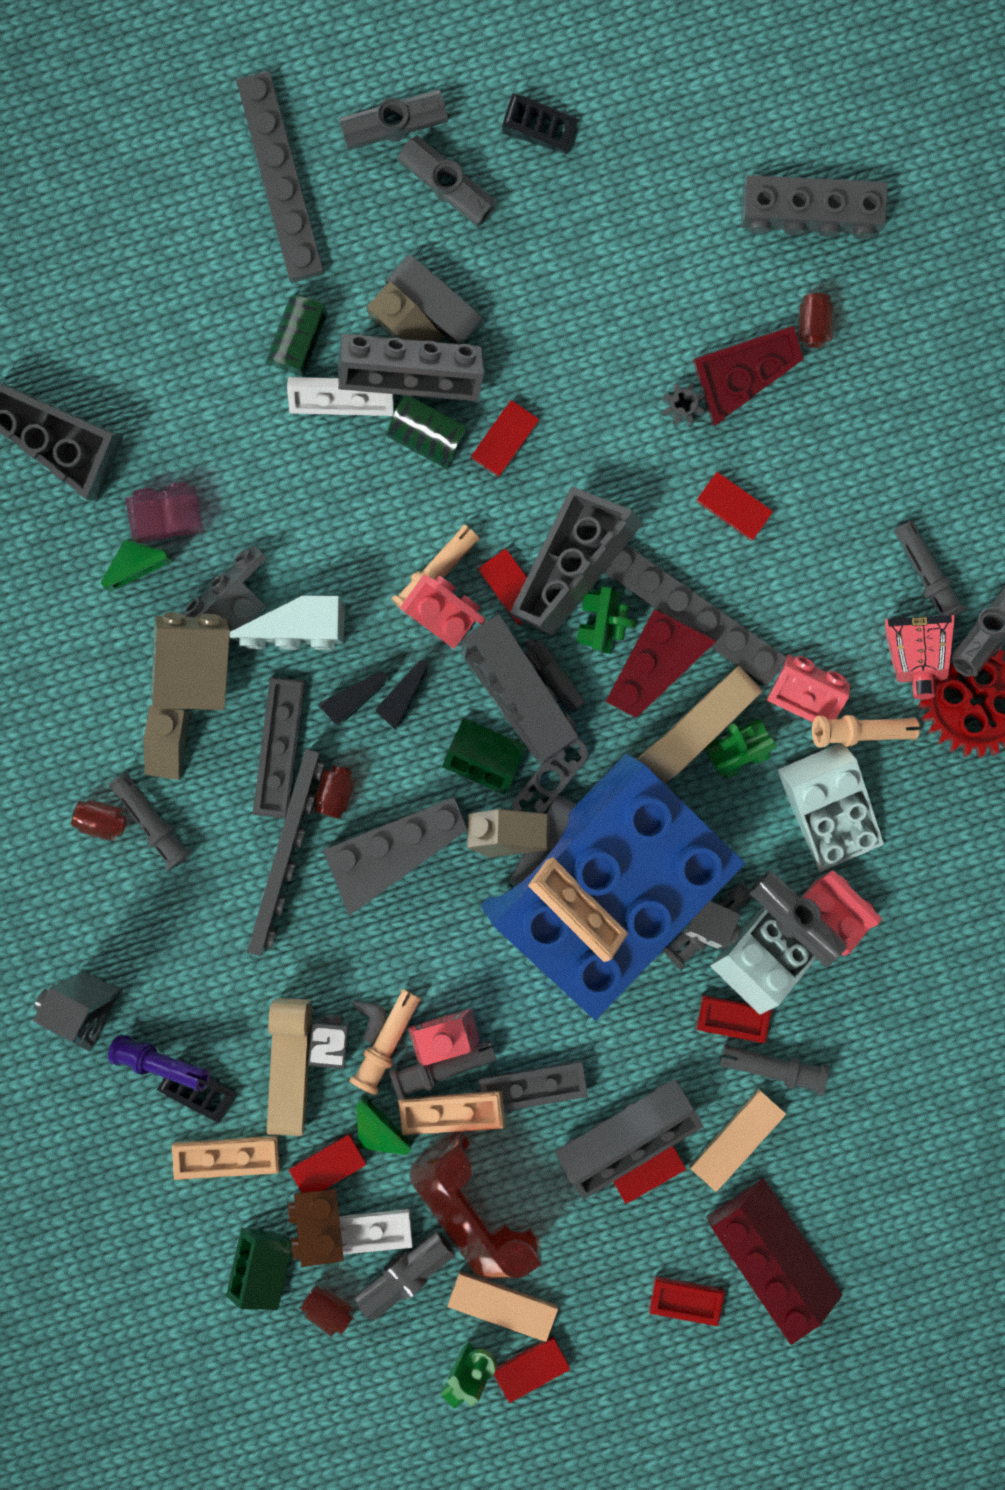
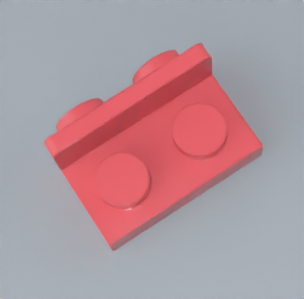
[400,574,486,649]
[767,654,850,722]
[801,871,882,957]

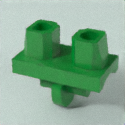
[577,586,637,654]
[704,719,776,779]
[440,1342,497,1408]

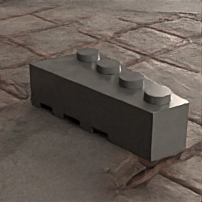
[0,382,123,501]
[510,486,643,636]
[461,614,578,766]
[323,797,468,916]
[33,971,122,1052]

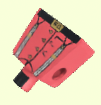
[885,615,954,699]
[408,1008,481,1066]

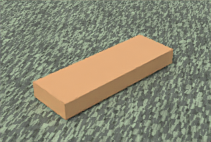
[528,857,628,962]
[689,1089,786,1192]
[398,1091,506,1135]
[172,1136,280,1180]
[447,1271,558,1342]

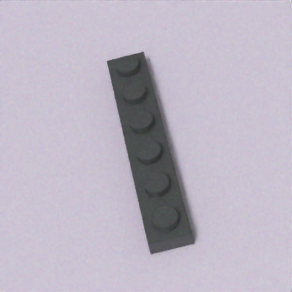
[236,71,324,283]
[604,545,787,687]
[247,749,326,956]

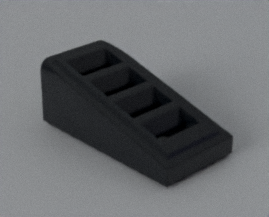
[502,93,578,154]
[376,659,429,730]
[318,671,390,725]
[157,1056,238,1123]

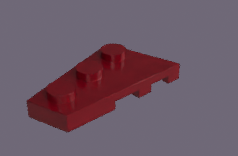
[692,325,804,426]
[605,609,717,718]

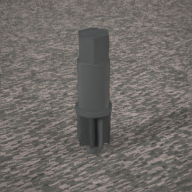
[524,637,585,713]

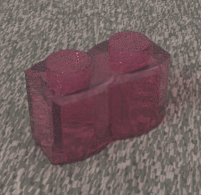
[125,482,205,543]

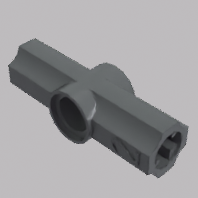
[339,90,448,150]
[398,135,497,227]
[950,587,1005,677]
[749,870,847,967]
[354,1230,456,1322]

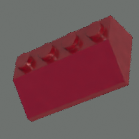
[706,1178,843,1345]

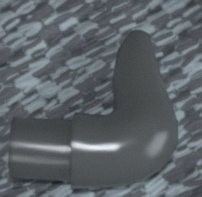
[352,1000,387,1044]

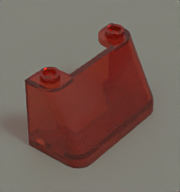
[410,1131,542,1278]

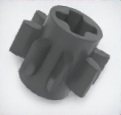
[662,383,704,427]

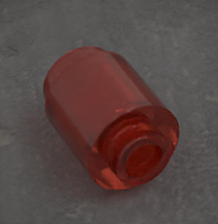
[798,293,834,348]
[314,765,357,819]
[71,799,127,842]
[299,1285,353,1337]

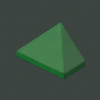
[101,540,173,592]
[356,1094,413,1155]

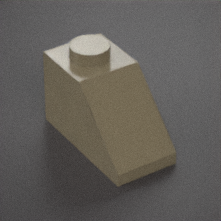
[367,281,444,343]
[144,705,192,780]
[467,809,550,858]

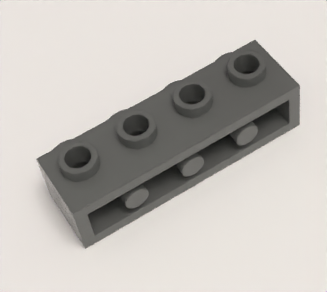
[740,175,887,239]
[338,334,484,401]
[555,1079,704,1200]

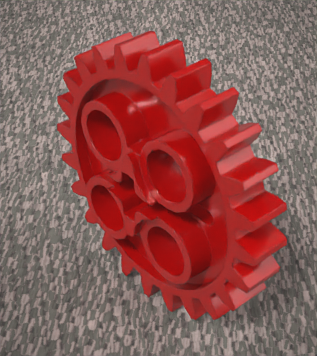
[918,647,1005,758]

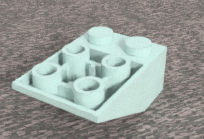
[230,596,345,651]
[778,743,884,872]
[710,907,816,1014]

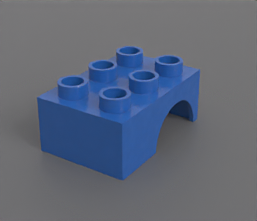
[481,754,745,1021]

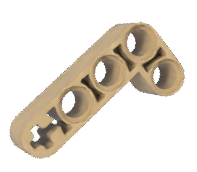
[637,665,763,784]
[267,998,312,1136]

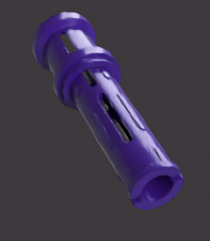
[108,1034,210,1092]

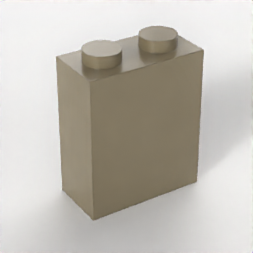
[151,612,230,710]

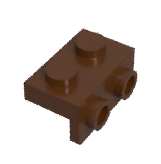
[288,1189,344,1267]

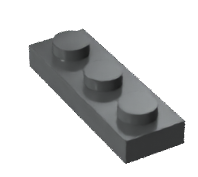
[479,1060,588,1111]

